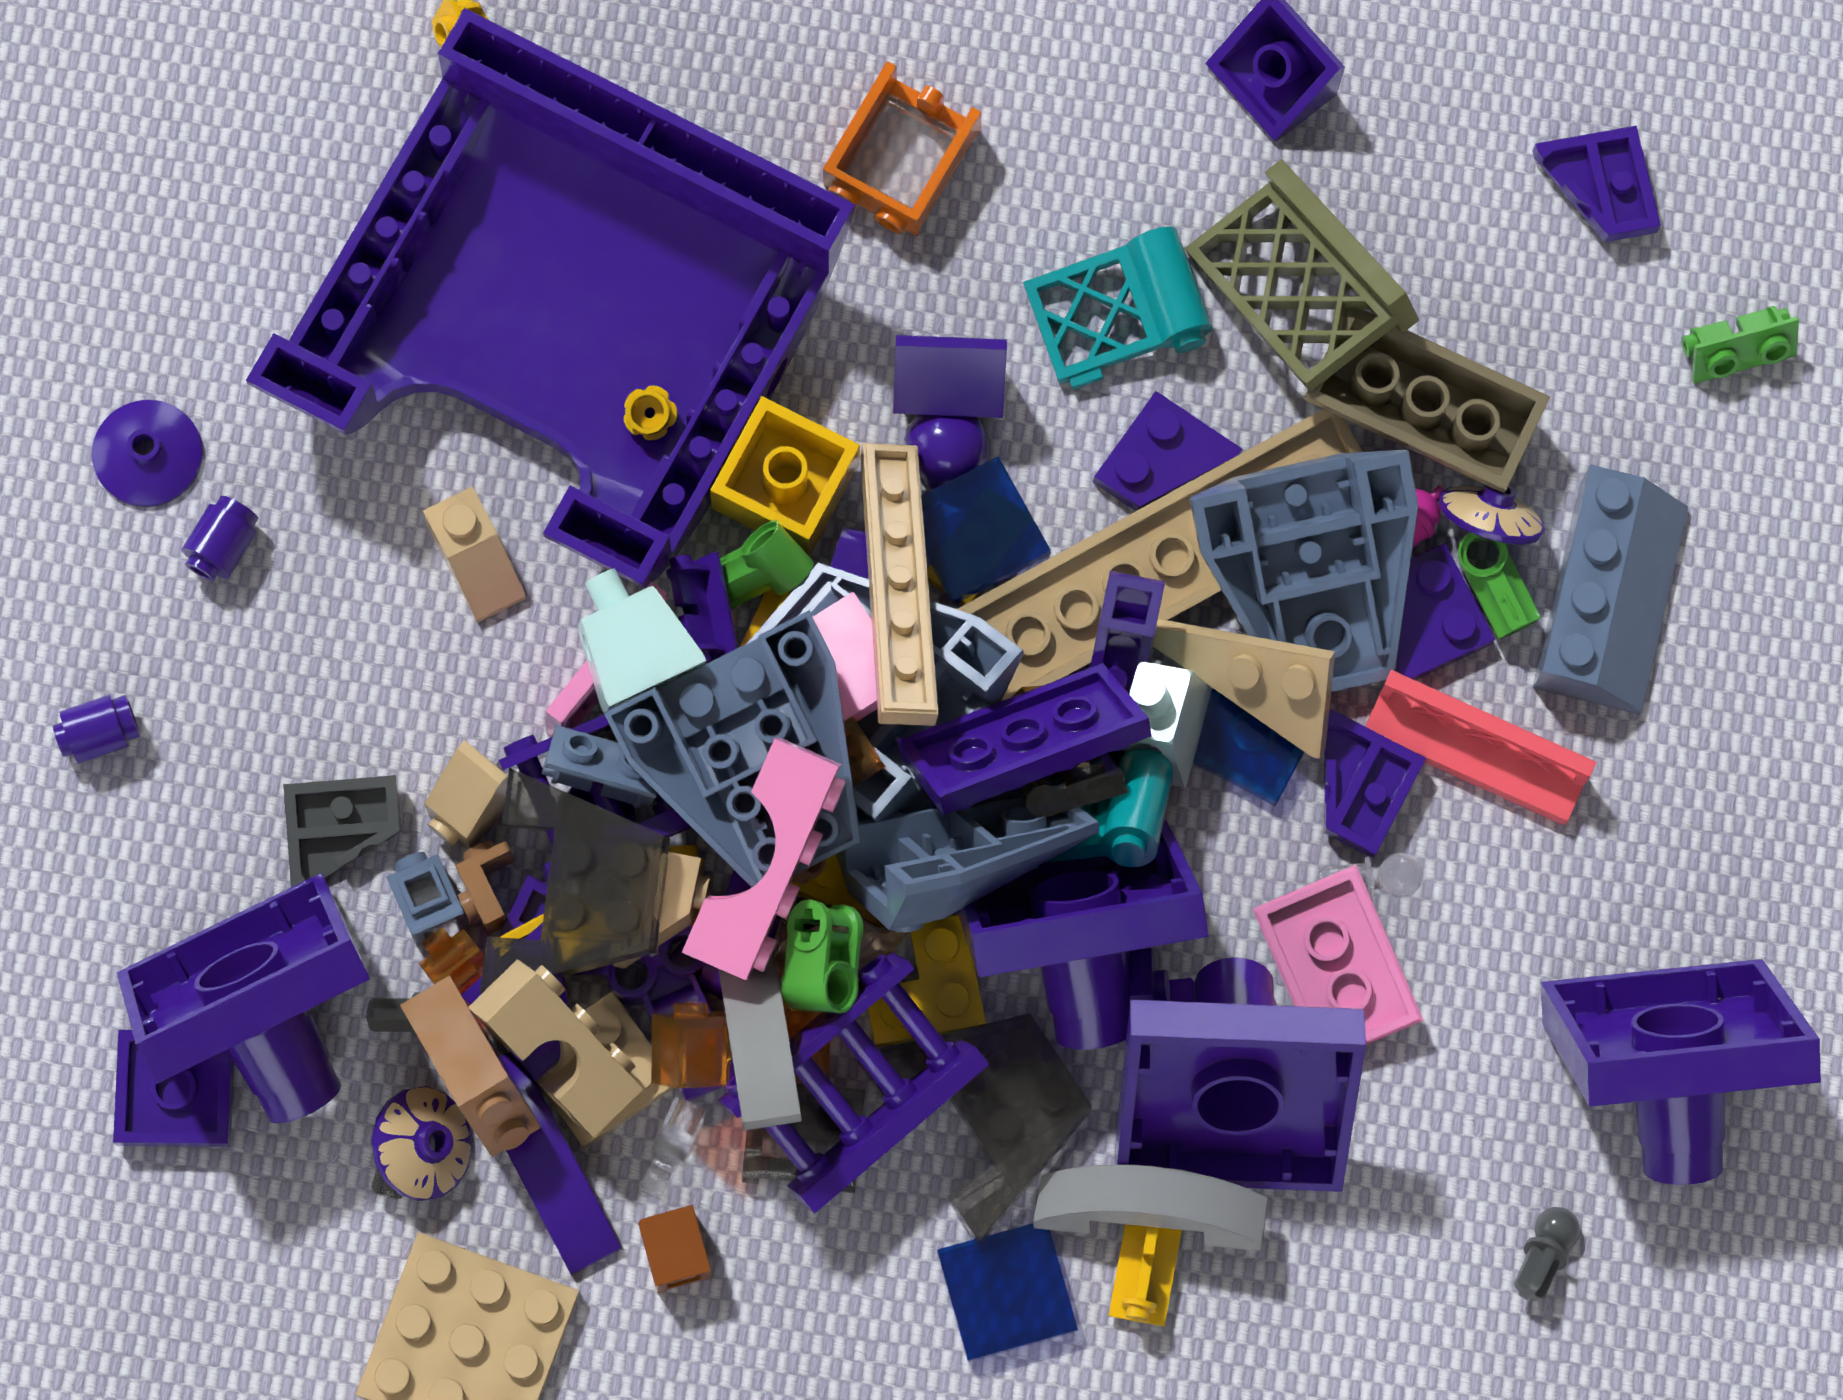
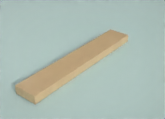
[860,443,938,726]

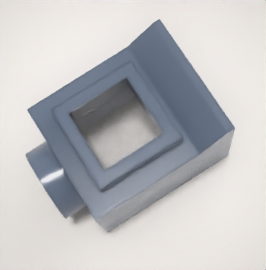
[386,852,468,947]

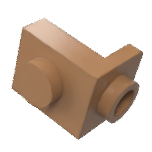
[455,840,514,935]

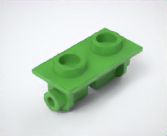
[1681,306,1799,384]

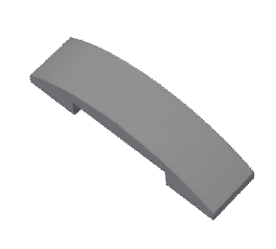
[718,951,802,1130]
[1033,1165,1268,1251]

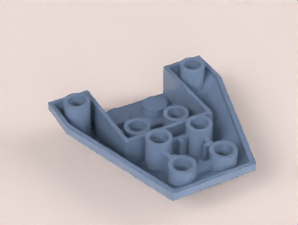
[604,610,861,887]

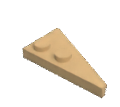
[1152,619,1335,758]

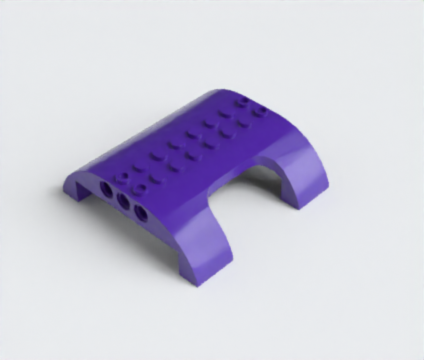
[246,8,855,588]

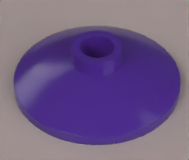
[92,400,203,507]

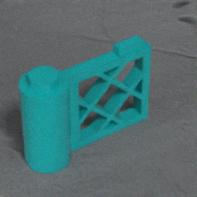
[1023,226,1213,390]
[1020,749,1173,870]

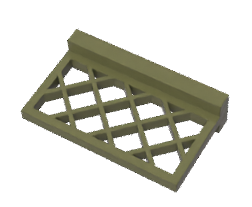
[1184,159,1419,392]

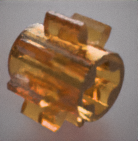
[418,927,489,999]

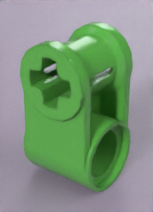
[781,899,864,1013]

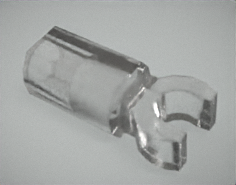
[641,1097,708,1201]

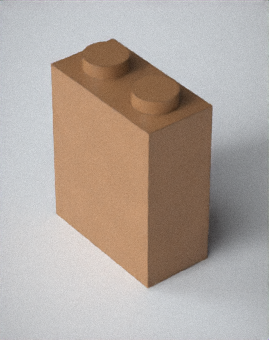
[400,975,541,1157]

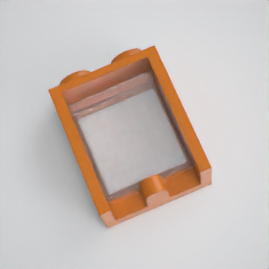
[822,61,982,237]

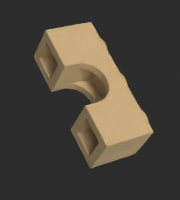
[468,959,643,1138]

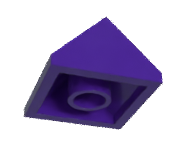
[1205,0,1345,141]
[893,335,1007,418]

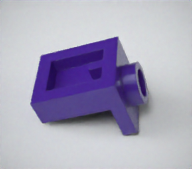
[1129,948,1195,1002]

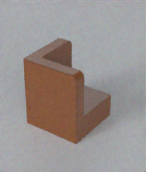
[638,1204,712,1293]

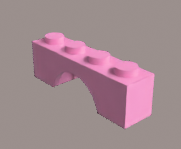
[682,737,846,980]

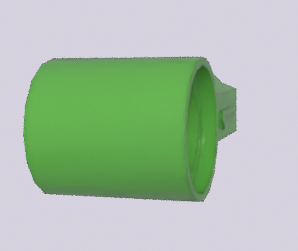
[720,520,814,610]
[1458,532,1542,640]

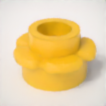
[624,385,677,440]

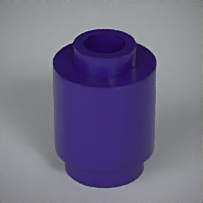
[181,496,259,582]
[52,694,141,764]

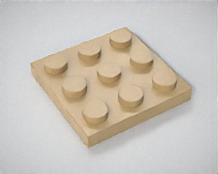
[355,1232,580,1400]

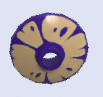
[1439,485,1545,545]
[371,1086,473,1201]

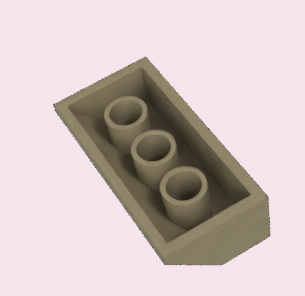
[1303,310,1550,494]

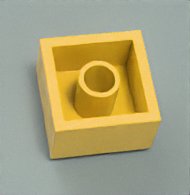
[710,396,860,557]

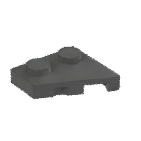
[283,775,402,887]

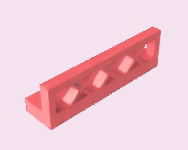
[1365,670,1597,826]

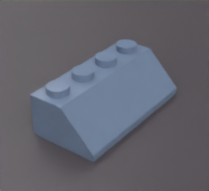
[1533,464,1688,715]

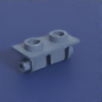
[542,725,657,808]

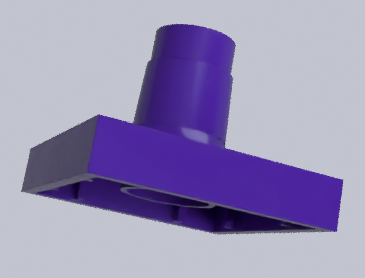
[957,820,1208,1050]
[116,873,370,1123]
[1115,957,1366,1192]
[1540,959,1821,1185]

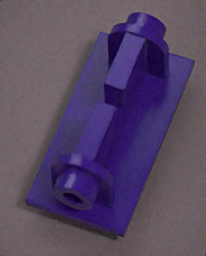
[666,551,738,665]

